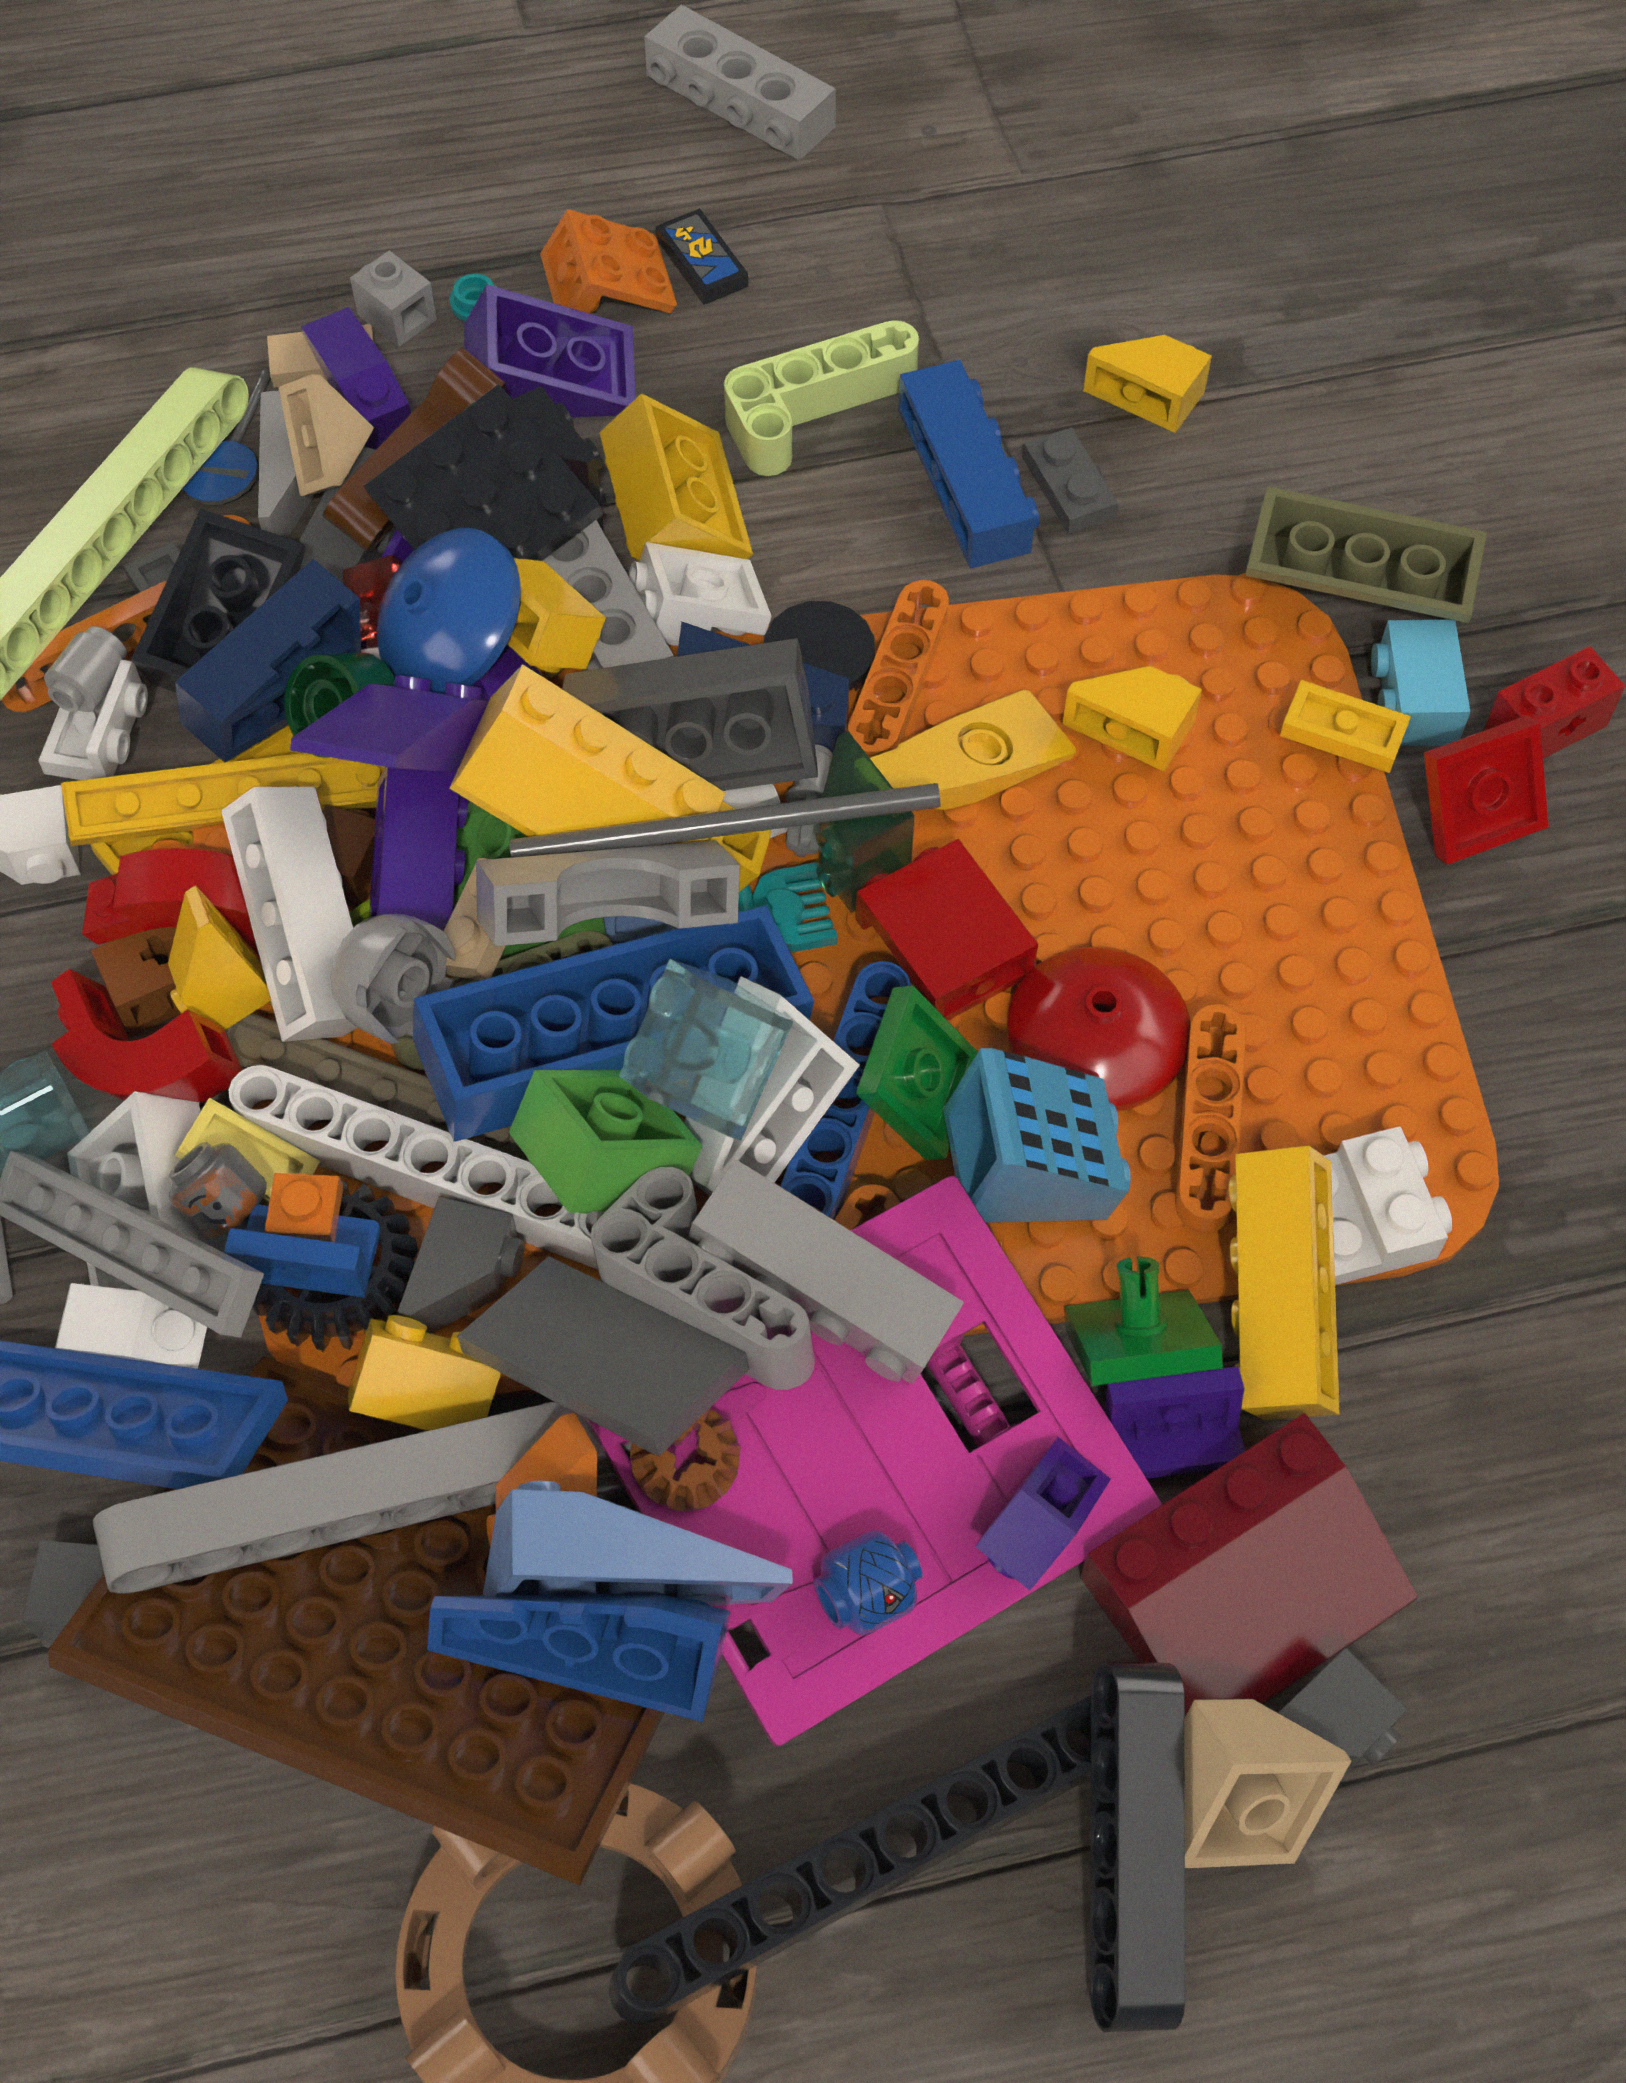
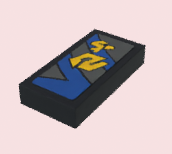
[655,208,749,305]

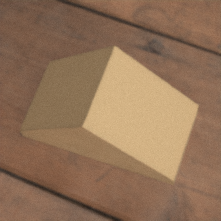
[278,374,374,497]

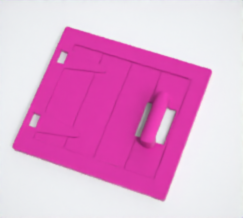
[584,1176,1163,1747]

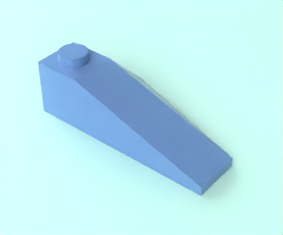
[482,1481,793,1606]

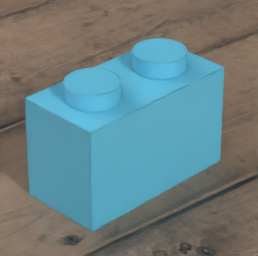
[1371,620,1470,746]

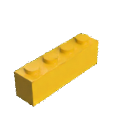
[1229,1145,1340,1420]

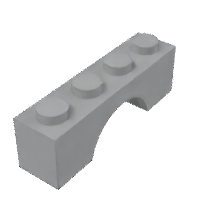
[476,840,739,946]

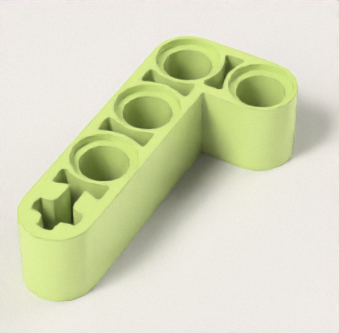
[724,320,919,476]

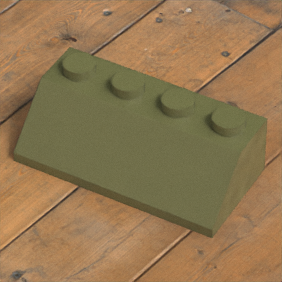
[1245,486,1487,623]

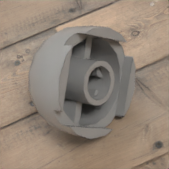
[330,914,455,1044]

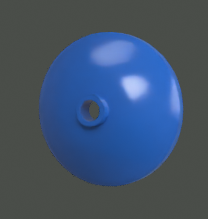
[377,528,521,694]

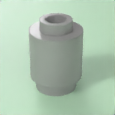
[44,626,127,712]

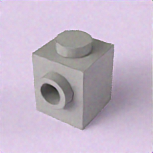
[350,250,437,348]

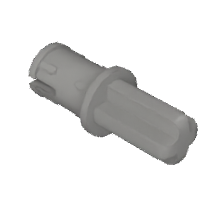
[786,744,833,857]

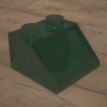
[816,731,915,913]

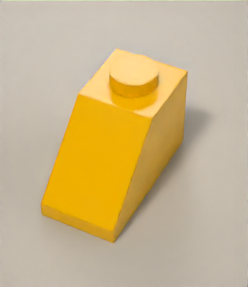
[1083,335,1212,433]
[1062,666,1202,772]
[168,885,271,1030]

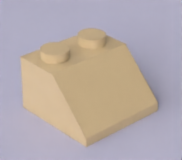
[1184,1699,1352,1868]

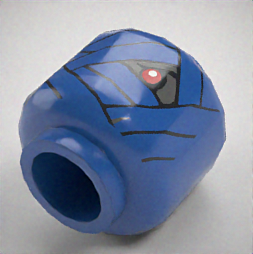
[814,1530,923,1635]

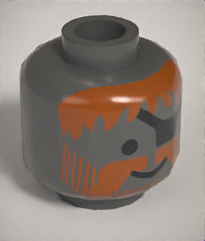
[168,1141,267,1238]

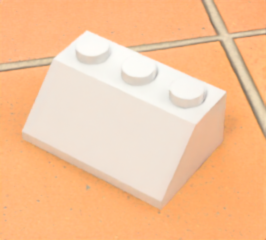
[67,1091,227,1291]

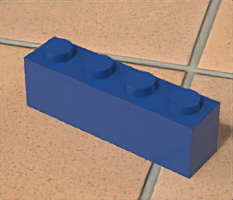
[898,359,1040,569]

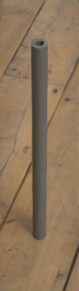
[509,783,941,858]

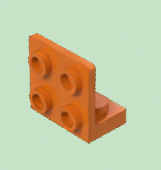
[540,209,677,314]

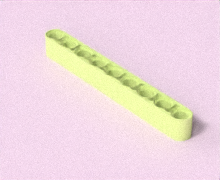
[0,367,249,700]

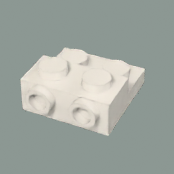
[628,542,771,646]
[1324,1126,1452,1285]

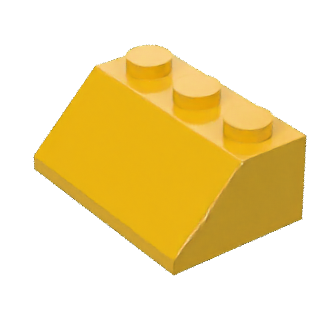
[599,393,753,562]

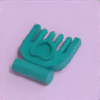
[738,862,838,952]

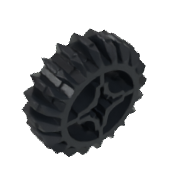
[253,1180,419,1352]

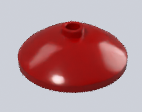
[1007,947,1191,1112]

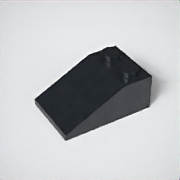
[131,509,306,693]

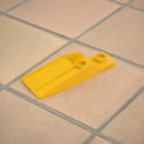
[852,690,1076,810]

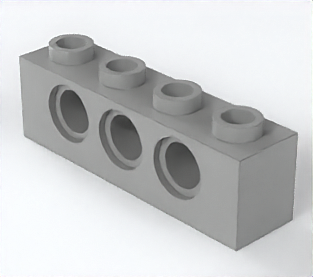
[644,4,836,161]
[543,520,674,671]

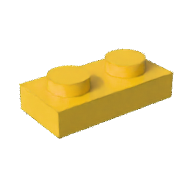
[1280,680,1411,773]

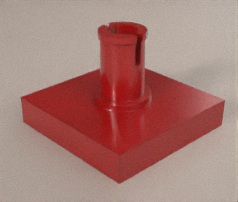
[1424,715,1549,865]

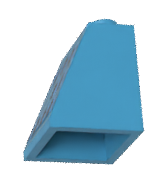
[943,1048,1131,1222]

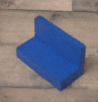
[224,1205,381,1297]

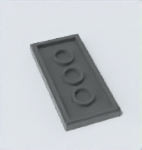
[457,1256,749,1457]

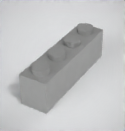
[687,1159,964,1385]

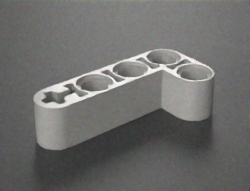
[590,1167,815,1390]

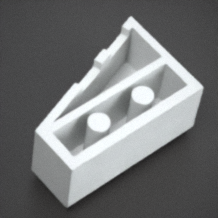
[684,976,859,1196]

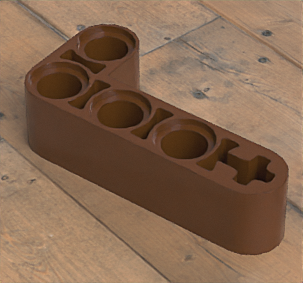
[322,347,507,552]

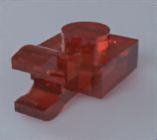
[343,555,402,649]

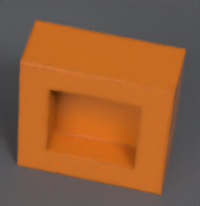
[264,1173,343,1242]

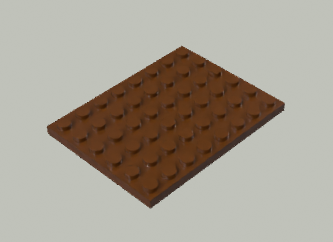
[48,1356,676,1886]

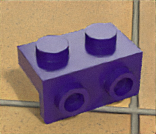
[1105,1367,1245,1479]

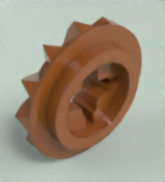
[630,1408,741,1511]

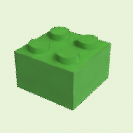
[509,1070,703,1214]

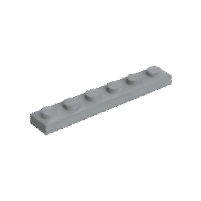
[0,1150,264,1338]

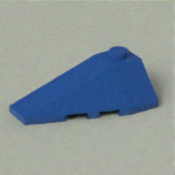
[427,1593,731,1722]

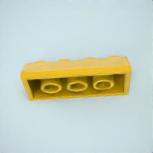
[449,664,726,846]

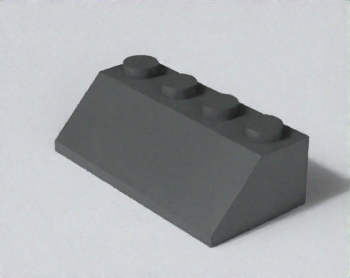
[562,638,818,791]

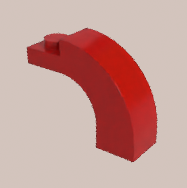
[82,848,260,957]
[51,968,242,1104]

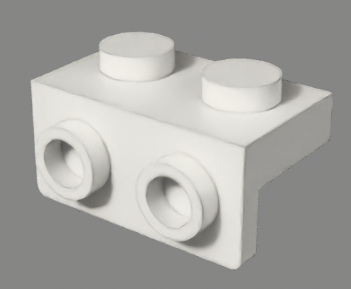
[38,660,148,780]

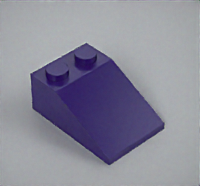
[464,284,636,418]
[290,675,489,772]

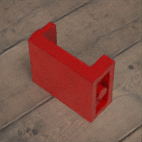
[856,839,1038,1021]

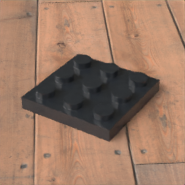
[363,384,604,561]

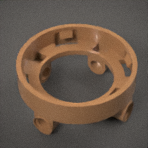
[396,1784,757,2083]

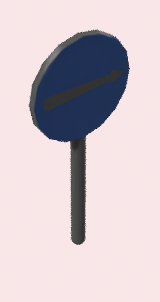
[182,369,271,505]

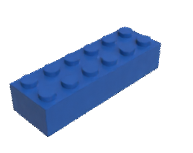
[413,905,814,1142]

